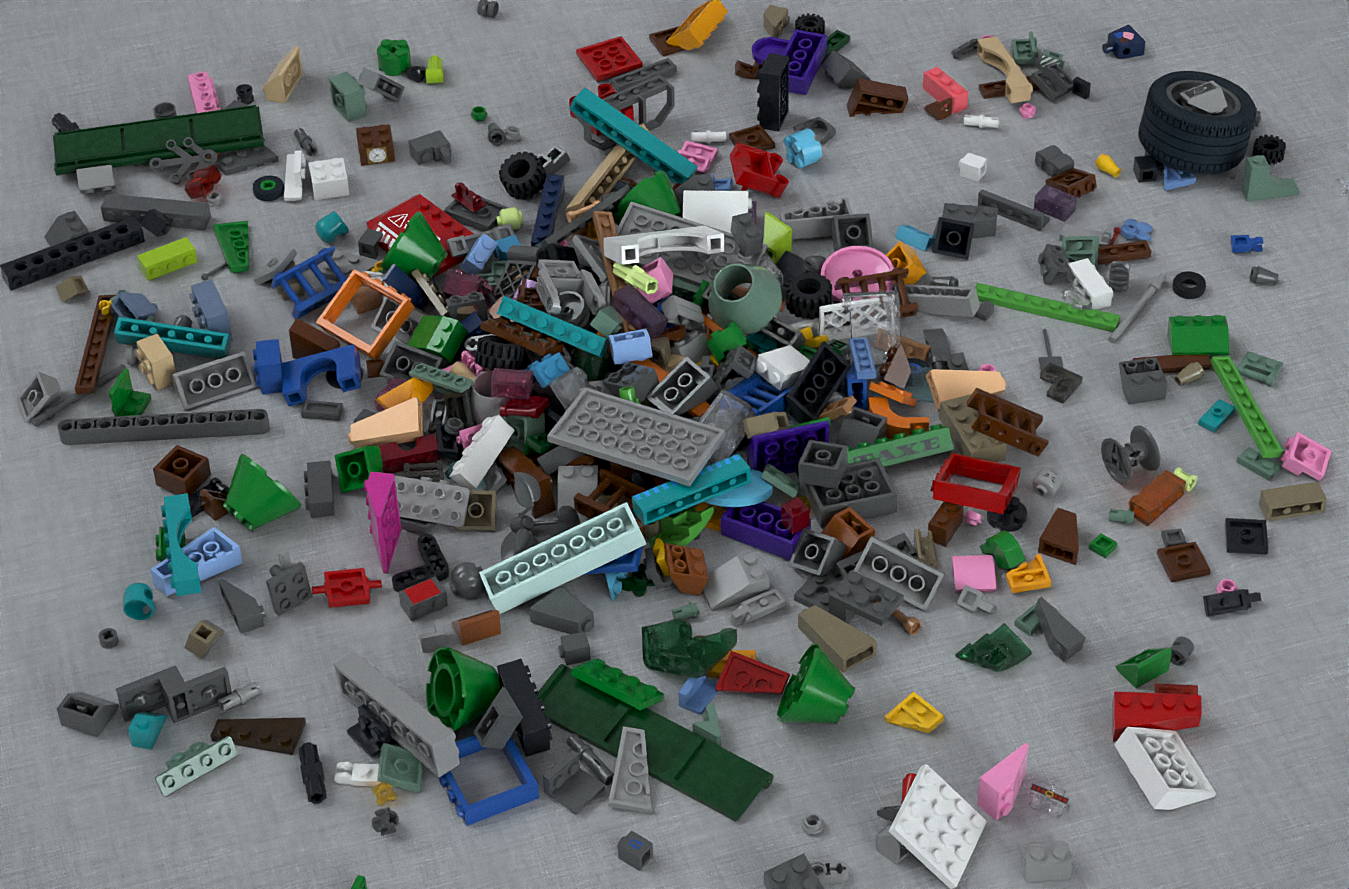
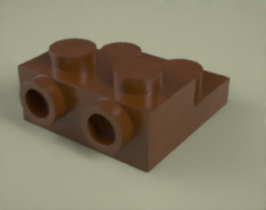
[1045,168,1097,201]

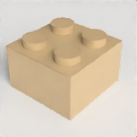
[136,334,176,391]

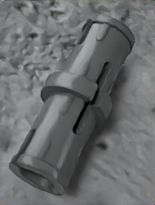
[294,128,317,156]

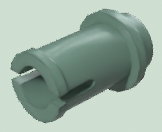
[1109,508,1135,525]
[672,602,699,622]

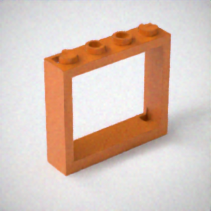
[316,269,415,360]

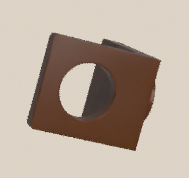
[924,97,952,121]

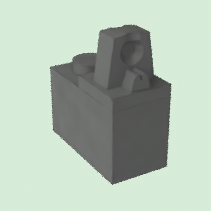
[409,130,452,165]

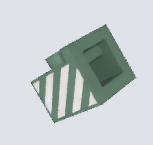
[1038,49,1065,70]

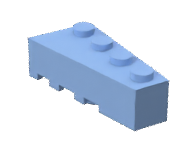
[151,527,243,596]

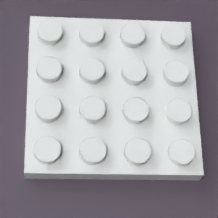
[889,764,987,889]

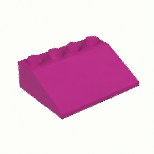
[364,472,402,574]

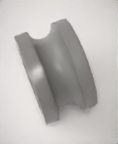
[206,191,223,207]
[278,552,292,570]

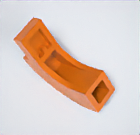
[868,397,929,439]

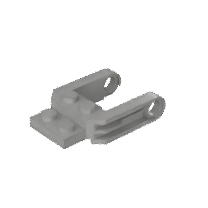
[535,260,606,316]

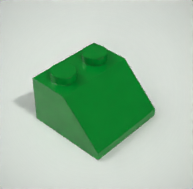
[334,446,383,493]

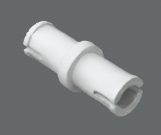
[964,114,1000,128]
[691,130,726,144]

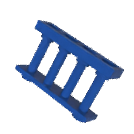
[271,246,348,319]
[719,372,793,417]

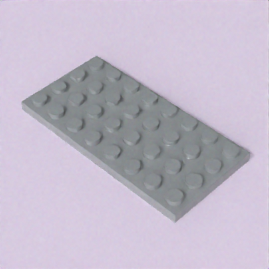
[616,202,768,289]
[547,387,725,486]

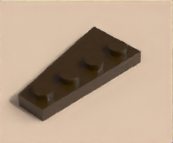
[210,717,306,755]

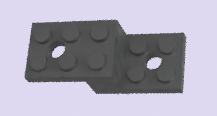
[794,570,904,626]
[116,665,232,723]

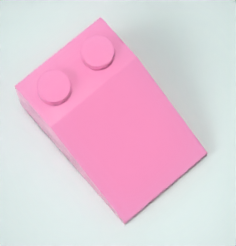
[977,743,1029,821]

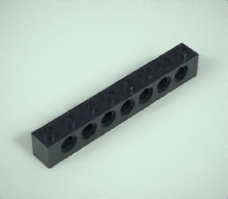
[0,217,145,291]

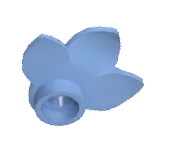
[1121,219,1153,241]

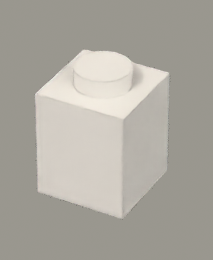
[958,152,987,182]

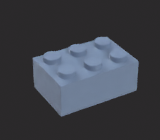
[189,280,233,341]

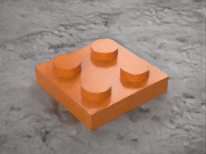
[869,381,918,407]

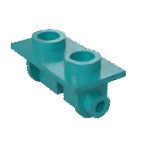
[746,333,779,355]

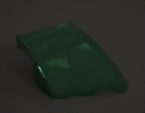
[955,623,1032,672]

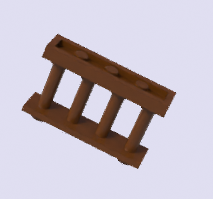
[834,267,918,326]
[966,388,1049,457]
[574,468,647,538]

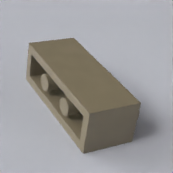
[1259,482,1327,521]

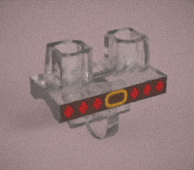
[1029,780,1071,819]

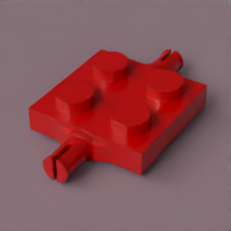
[312,568,382,608]

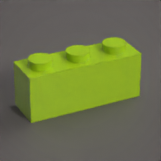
[137,237,198,281]

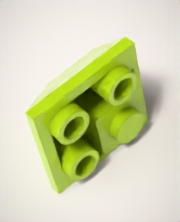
[764,212,792,265]

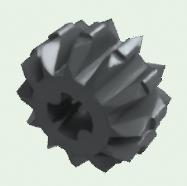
[1109,261,1130,292]

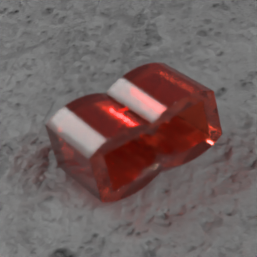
[184,165,222,200]

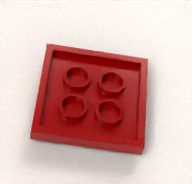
[576,36,643,81]

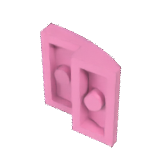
[678,141,719,173]
[952,555,996,593]

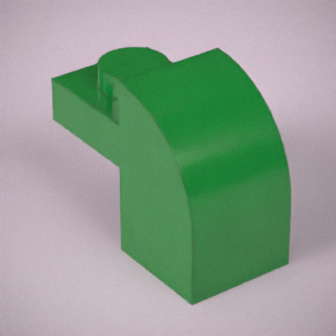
[980,530,1026,569]

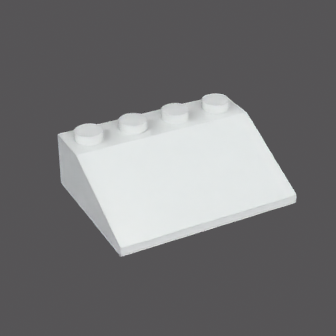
[1114,727,1216,810]

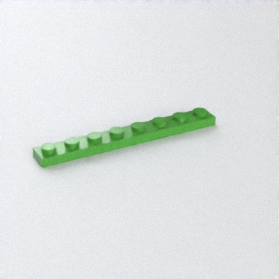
[975,283,1120,332]
[1211,356,1283,458]

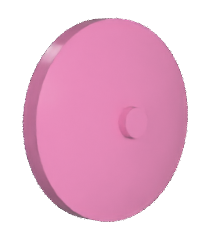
[821,246,894,307]

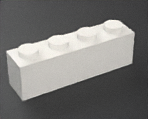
[450,415,514,490]

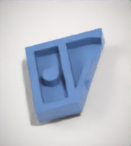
[1164,165,1196,191]

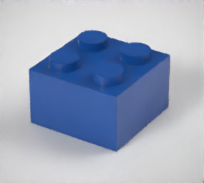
[253,339,282,394]

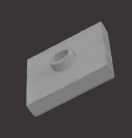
[254,248,297,285]

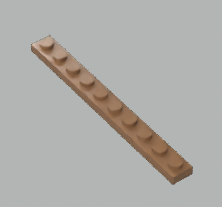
[592,211,642,333]

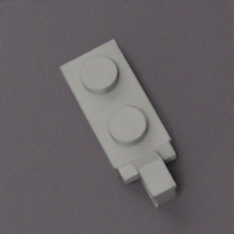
[730,588,787,626]

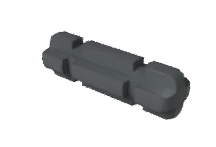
[951,38,978,59]

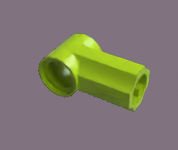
[426,55,444,84]

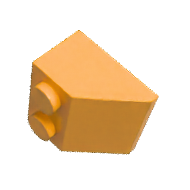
[886,241,927,285]

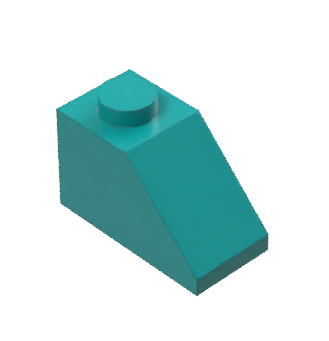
[128,711,167,749]

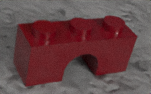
[378,434,441,474]

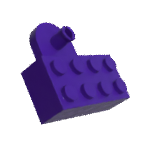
[751,29,828,95]

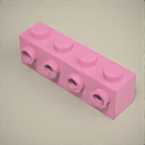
[188,71,221,113]

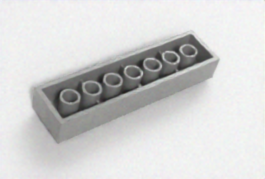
[334,652,460,777]

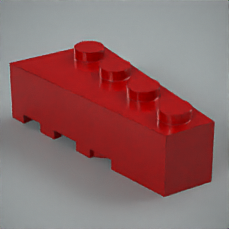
[1112,691,1202,741]

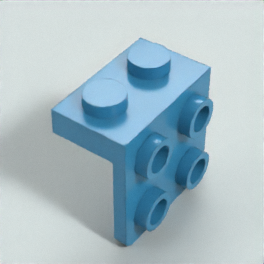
[515,352,572,388]

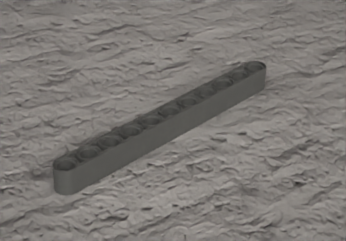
[57,409,270,445]

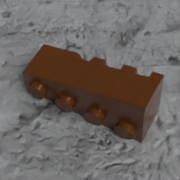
[495,446,556,519]

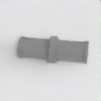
[218,682,261,712]

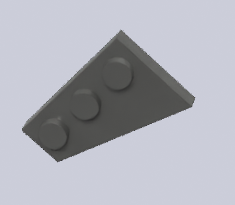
[216,145,279,175]

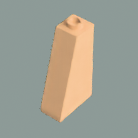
[925,369,1006,411]
[348,397,424,449]

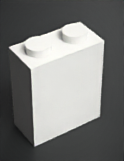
[754,345,810,391]

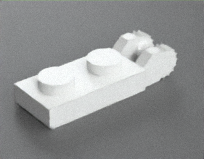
[334,762,395,787]

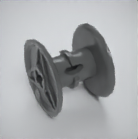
[1101,425,1161,484]

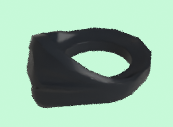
[406,66,426,83]

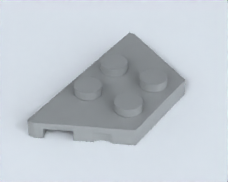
[317,246,379,282]

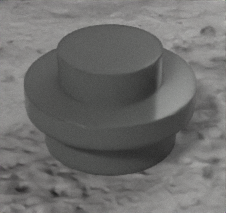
[444,418,464,435]

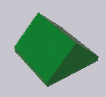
[1115,647,1172,688]

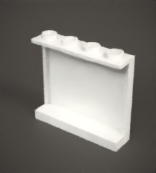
[683,190,752,233]

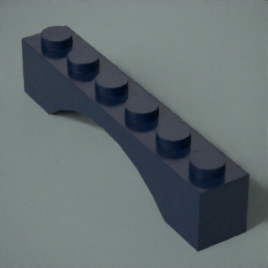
[531,174,565,260]

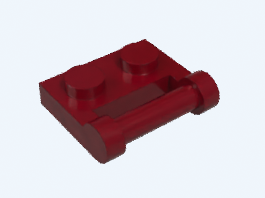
[499,395,549,419]

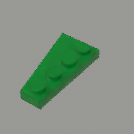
[213,221,249,273]

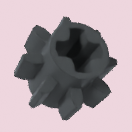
[372,807,399,836]

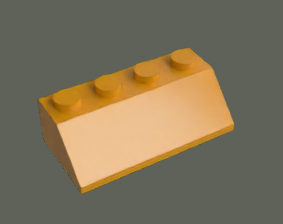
[666,0,728,50]

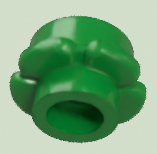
[471,106,488,122]

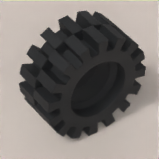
[795,13,825,35]
[1253,134,1286,165]

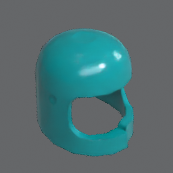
[315,211,349,243]
[123,582,156,620]

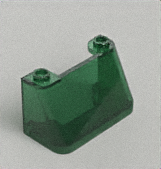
[642,619,737,678]

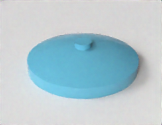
[704,469,773,507]

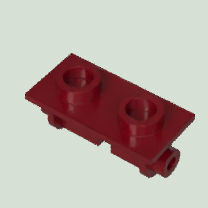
[451,182,487,212]

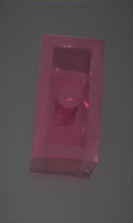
[490,368,533,400]

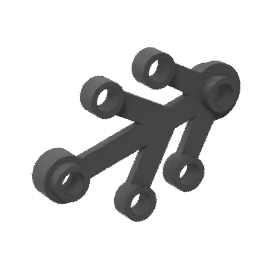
[149,137,217,184]

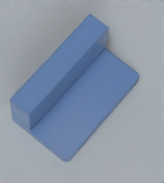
[678,664,718,715]

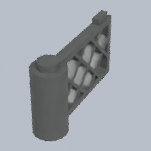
[493,245,547,299]

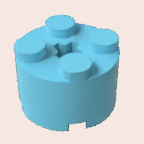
[783,128,822,168]

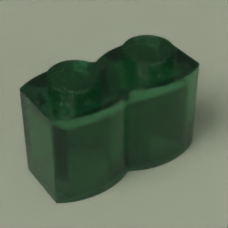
[570,348,610,382]

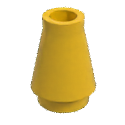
[1095,153,1121,178]

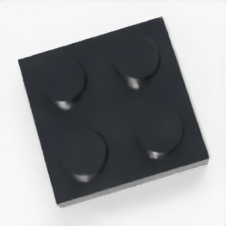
[1225,518,1268,555]

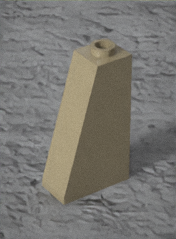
[798,605,877,673]

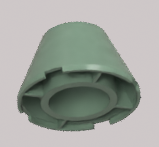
[708,264,782,335]

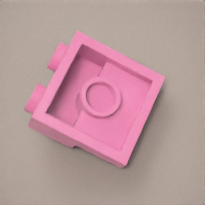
[1280,432,1331,481]

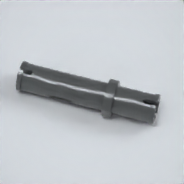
[566,734,614,785]

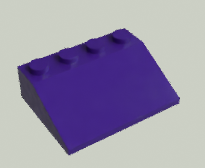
[747,420,829,474]

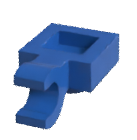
[1230,235,1263,253]

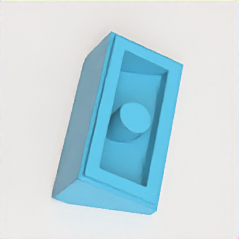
[895,224,932,251]

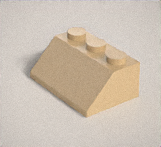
[263,46,303,103]

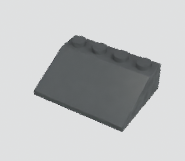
[805,458,897,528]

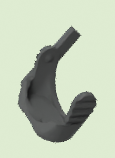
[793,117,836,145]

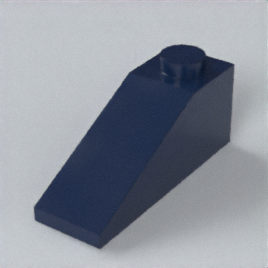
[382,264,429,310]

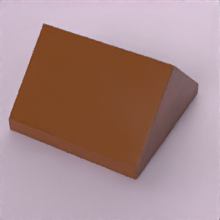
[452,610,501,646]

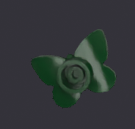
[620,563,655,597]

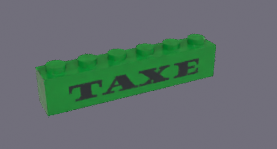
[848,424,954,467]

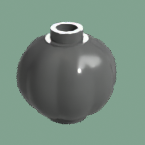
[449,562,485,599]

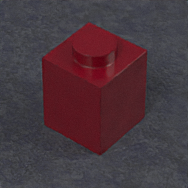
[781,497,810,534]

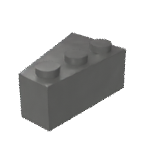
[942,203,998,238]

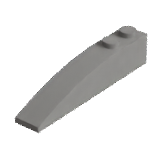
[888,284,980,317]

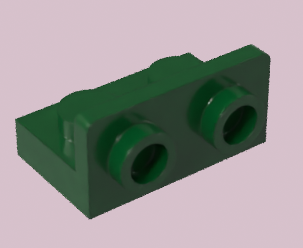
[524,431,559,456]

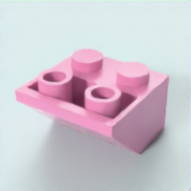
[631,257,673,310]

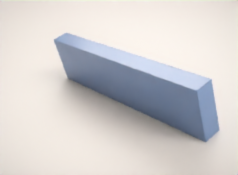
[849,338,876,379]

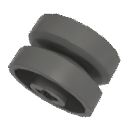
[545,291,593,330]

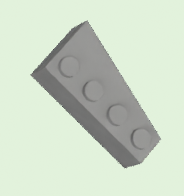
[780,197,853,240]

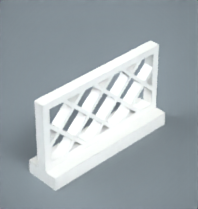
[817,294,894,344]

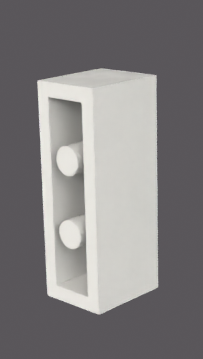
[1067,258,1113,310]

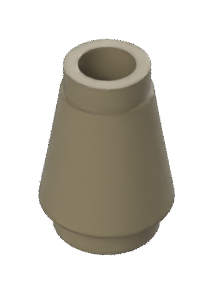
[1174,362,1204,386]

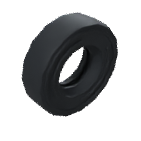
[1173,271,1206,299]

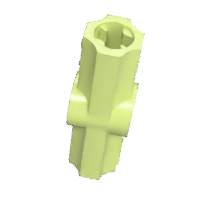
[613,262,658,295]

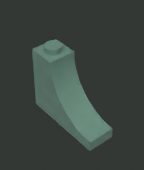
[1241,155,1299,202]

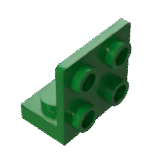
[109,368,151,417]

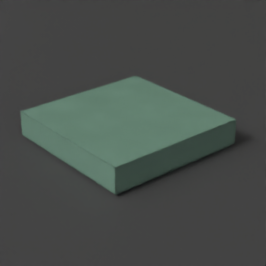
[761,463,800,498]
[377,743,423,793]

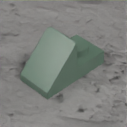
[692,703,721,747]

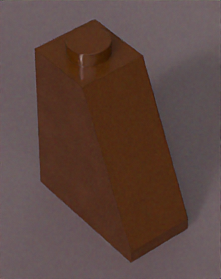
[289,319,340,359]
[1038,507,1079,565]

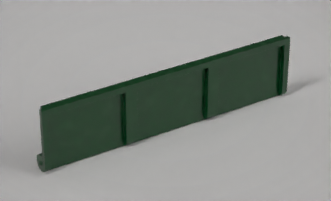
[53,105,265,176]
[536,664,774,822]

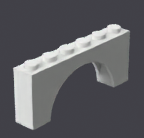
[604,226,724,265]

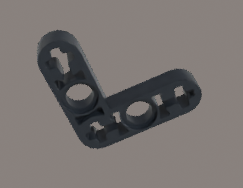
[392,534,449,592]

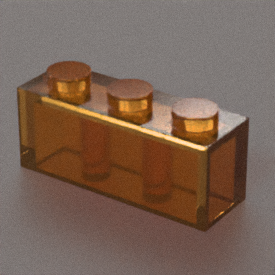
[1129,470,1186,526]

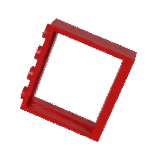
[930,453,1021,514]

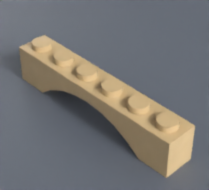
[977,36,1033,103]

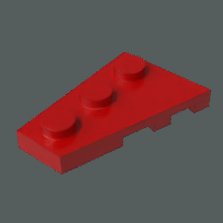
[715,651,790,695]

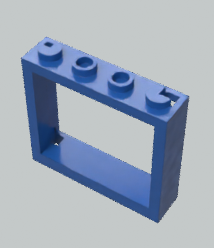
[439,735,539,826]

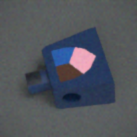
[1102,25,1146,59]

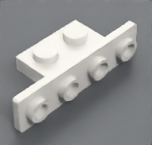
[284,151,306,201]

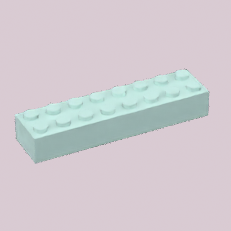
[479,502,647,614]

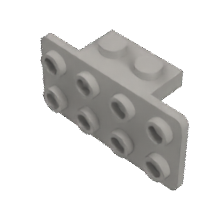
[395,476,470,527]

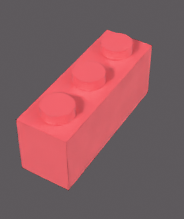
[923,67,968,114]

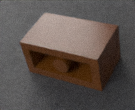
[928,501,964,547]

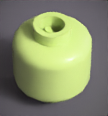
[496,207,523,230]

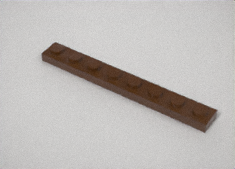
[75,295,116,394]

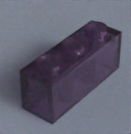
[610,284,668,339]

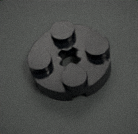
[987,496,1027,532]

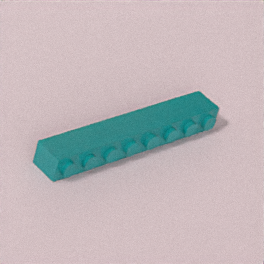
[569,87,698,184]

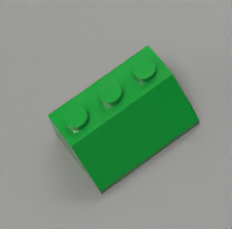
[1167,315,1229,355]

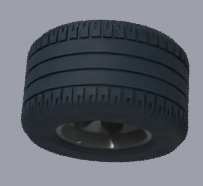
[1138,71,1256,175]

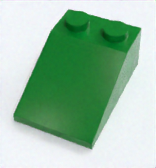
[407,316,468,363]

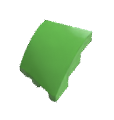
[648,506,714,547]

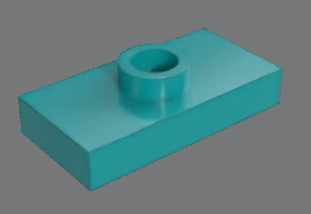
[1198,399,1235,433]

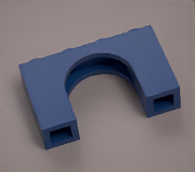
[282,344,361,406]

